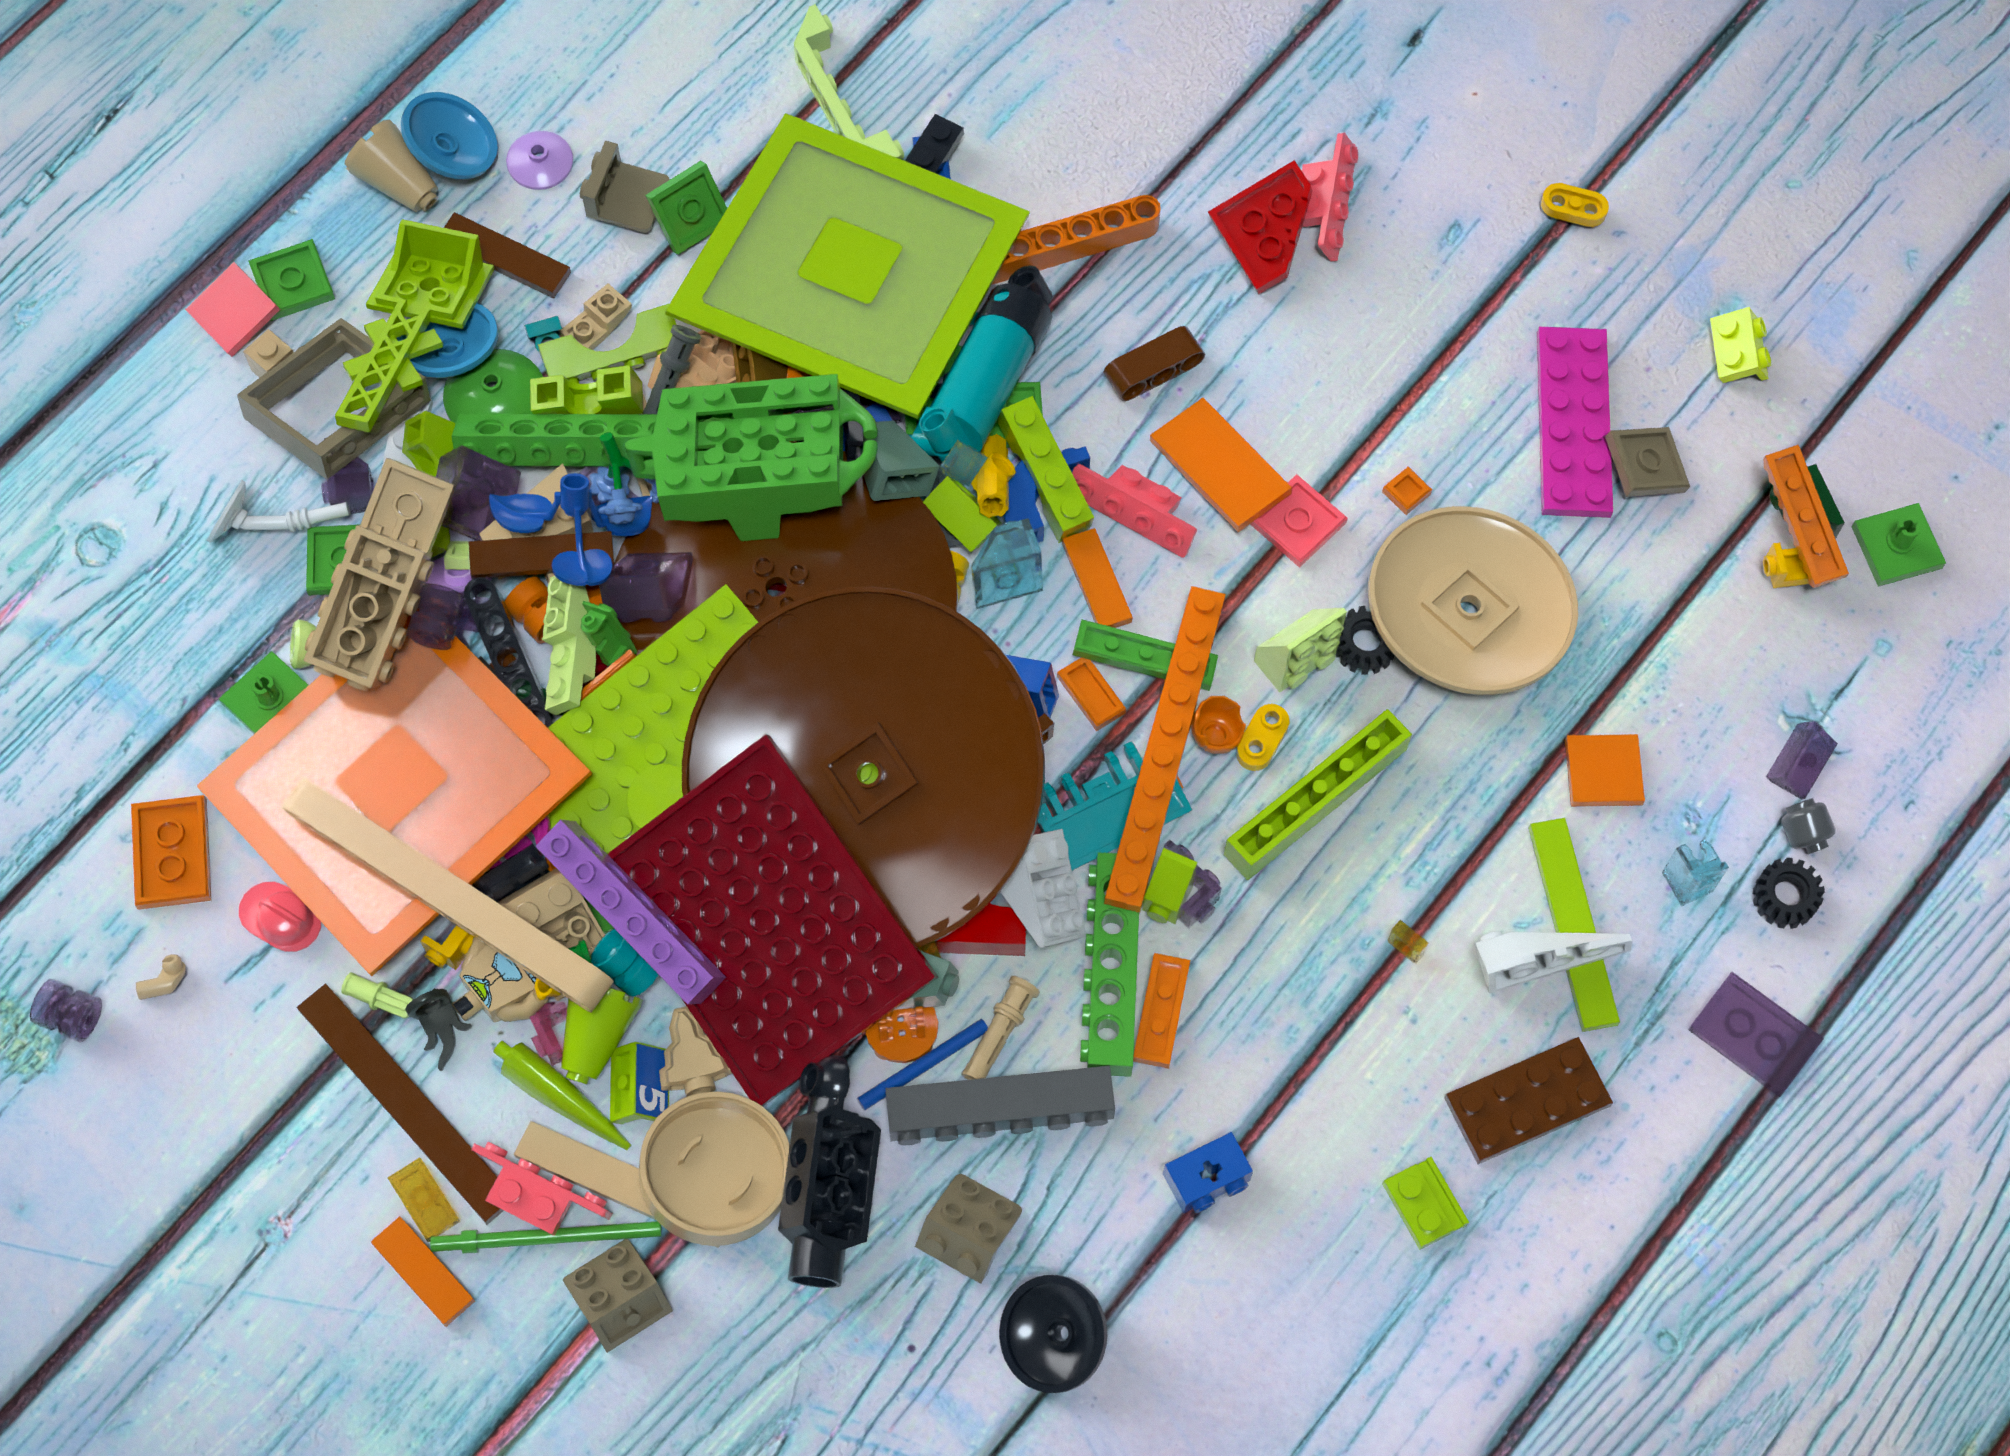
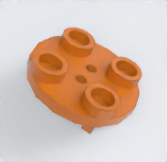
[865,1006,939,1063]

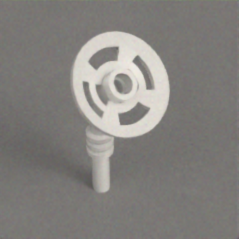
[206,480,350,542]

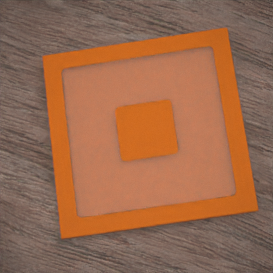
[197,601,593,976]

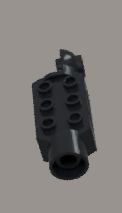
[778,1055,881,1288]

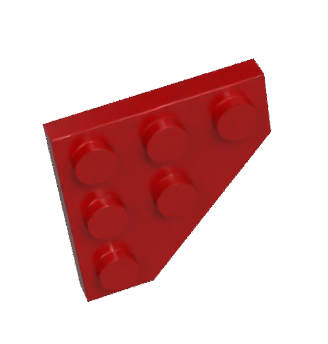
[1208,160,1313,295]

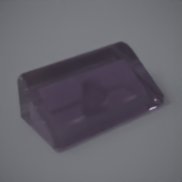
[1766,721,1838,800]

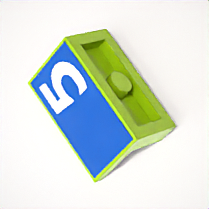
[610,1042,669,1125]

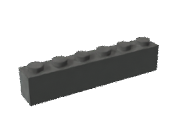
[885,1066,1115,1145]

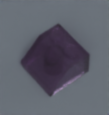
[436,445,521,541]
[599,552,693,623]

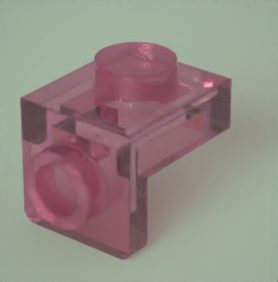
[530,1002,567,1066]

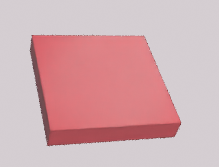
[185,262,281,357]
[1250,474,1348,568]

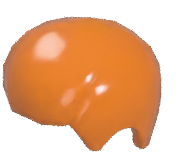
[1191,696,1246,754]

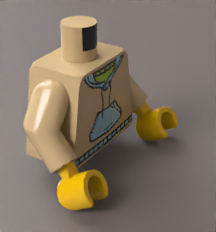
[452,937,561,1023]

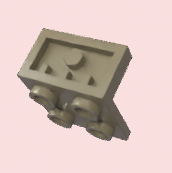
[563,1239,673,1353]

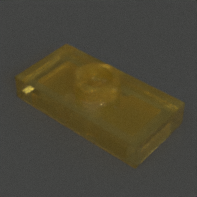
[388,1157,460,1242]

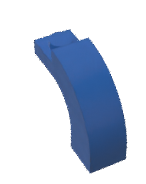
[1002,446,1090,551]

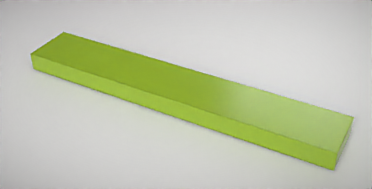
[1528,818,1620,1032]

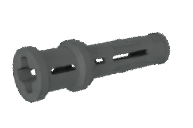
[643,325,701,414]

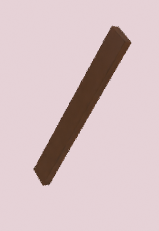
[296,983,504,1225]

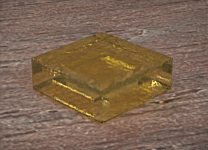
[1388,920,1429,963]

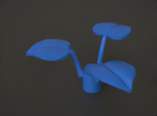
[489,473,653,586]

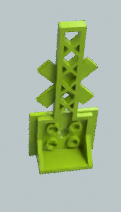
[335,219,494,432]

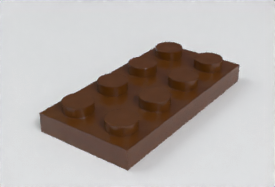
[1444,1037,1613,1164]

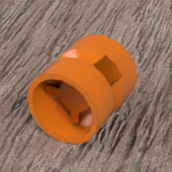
[505,576,548,644]

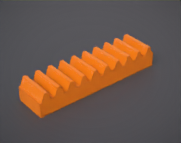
[1763,444,1849,588]

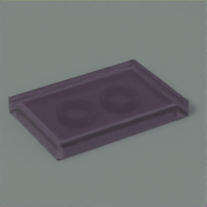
[1688,972,1824,1097]

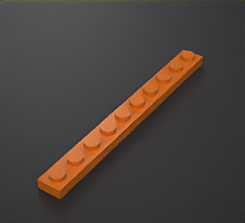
[1104,586,1226,913]

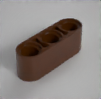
[1103,326,1205,401]

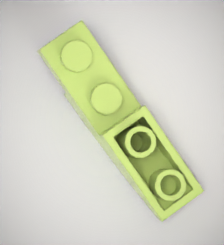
[542,576,596,715]

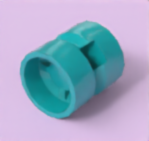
[591,929,659,997]

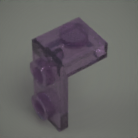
[1164,840,1222,929]

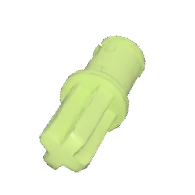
[341,972,413,1019]

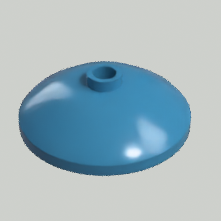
[401,92,498,179]
[396,303,499,378]

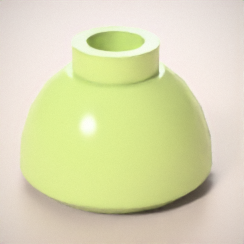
[290,619,316,669]

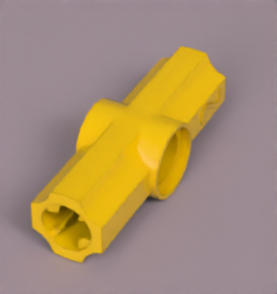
[970,434,1016,518]

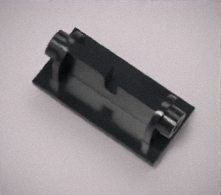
[472,843,550,903]

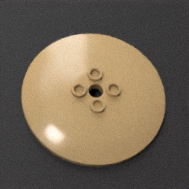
[1368,506,1578,695]

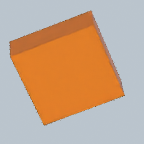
[1382,467,1432,515]

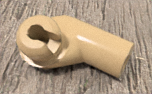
[136,954,186,1000]

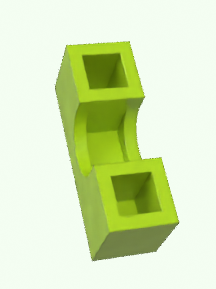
[530,365,643,414]

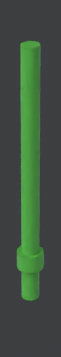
[430,1221,662,1254]

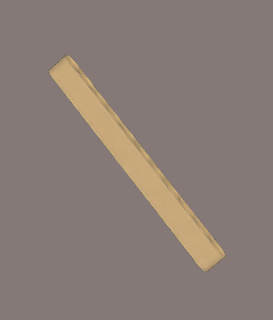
[281,777,614,1013]

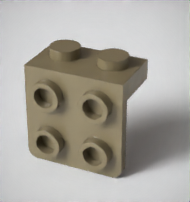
[580,140,670,233]
[915,1174,1022,1284]

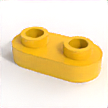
[1541,183,1609,227]
[1236,704,1289,771]

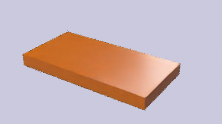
[1150,398,1292,532]

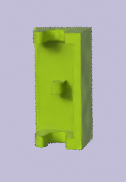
[923,475,1002,553]

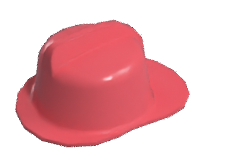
[239,881,321,952]

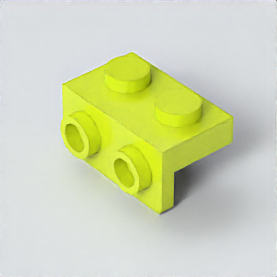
[1710,307,1771,383]

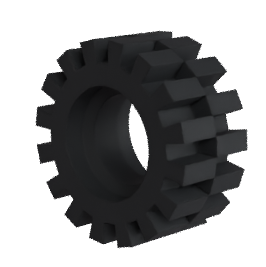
[1336,606,1395,675]
[1752,858,1825,929]

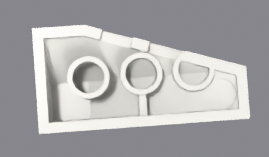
[1475,931,1632,993]

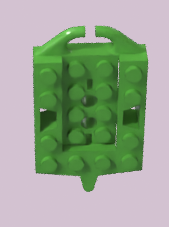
[625,374,878,541]

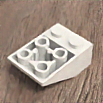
[1001,829,1086,948]

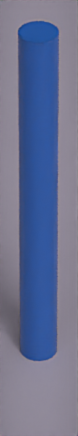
[857,1019,988,1111]

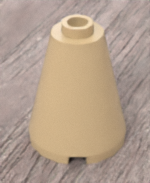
[345,119,438,212]

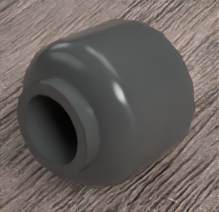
[1781,798,1836,854]

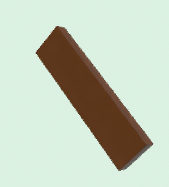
[443,212,571,299]
[468,531,614,579]

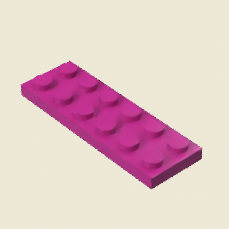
[1537,326,1613,518]

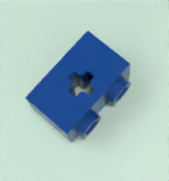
[1163,1132,1253,1213]

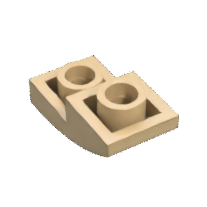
[559,283,632,350]

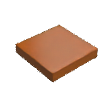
[1565,734,1645,807]

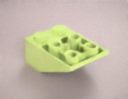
[1254,608,1347,693]

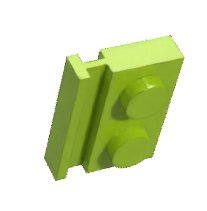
[1382,1156,1469,1250]

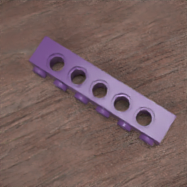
[536,819,726,1004]

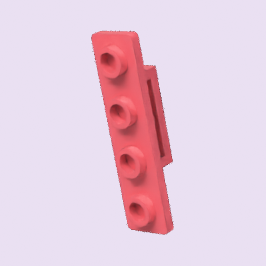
[1302,132,1358,262]
[1072,464,1197,557]
[471,1142,613,1236]

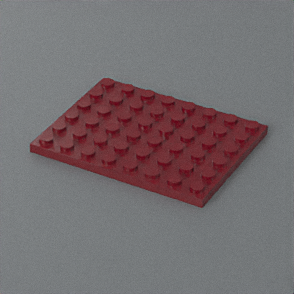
[608,734,938,1107]

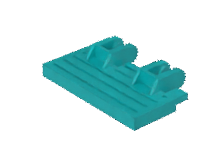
[1037,741,1192,871]

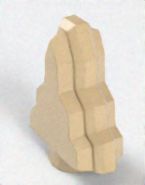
[659,1006,732,1097]

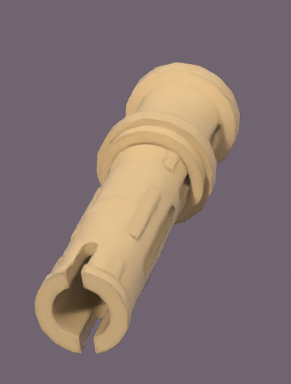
[961,976,1040,1080]

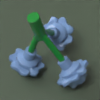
[589,432,659,524]

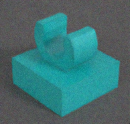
[524,316,562,352]

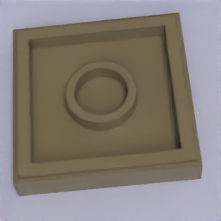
[1605,427,1690,497]

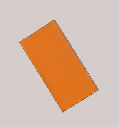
[1057,658,1126,732]

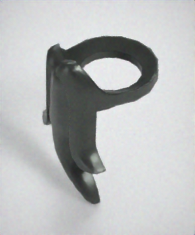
[405,988,472,1071]

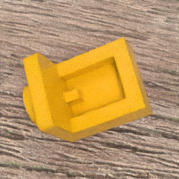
[1763,542,1809,588]
[420,925,474,970]

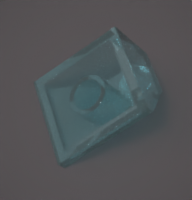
[971,518,1043,610]

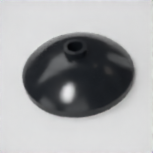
[999,1275,1107,1393]

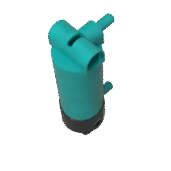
[908,265,1053,478]

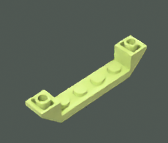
[794,4,904,159]

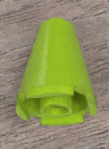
[561,988,643,1085]

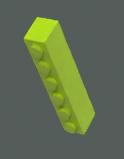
[1223,709,1412,881]

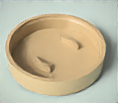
[639,1092,790,1246]

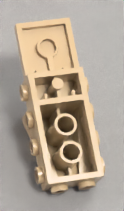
[303,458,457,691]

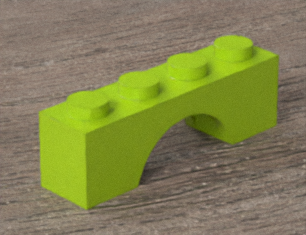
[538,304,677,384]
[998,396,1094,543]
[402,411,457,558]

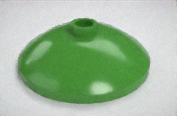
[443,349,543,423]

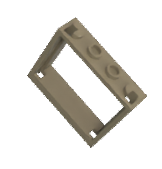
[237,318,431,480]

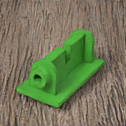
[581,601,637,666]

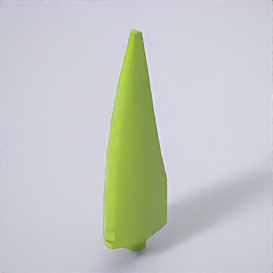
[493,1040,632,1150]

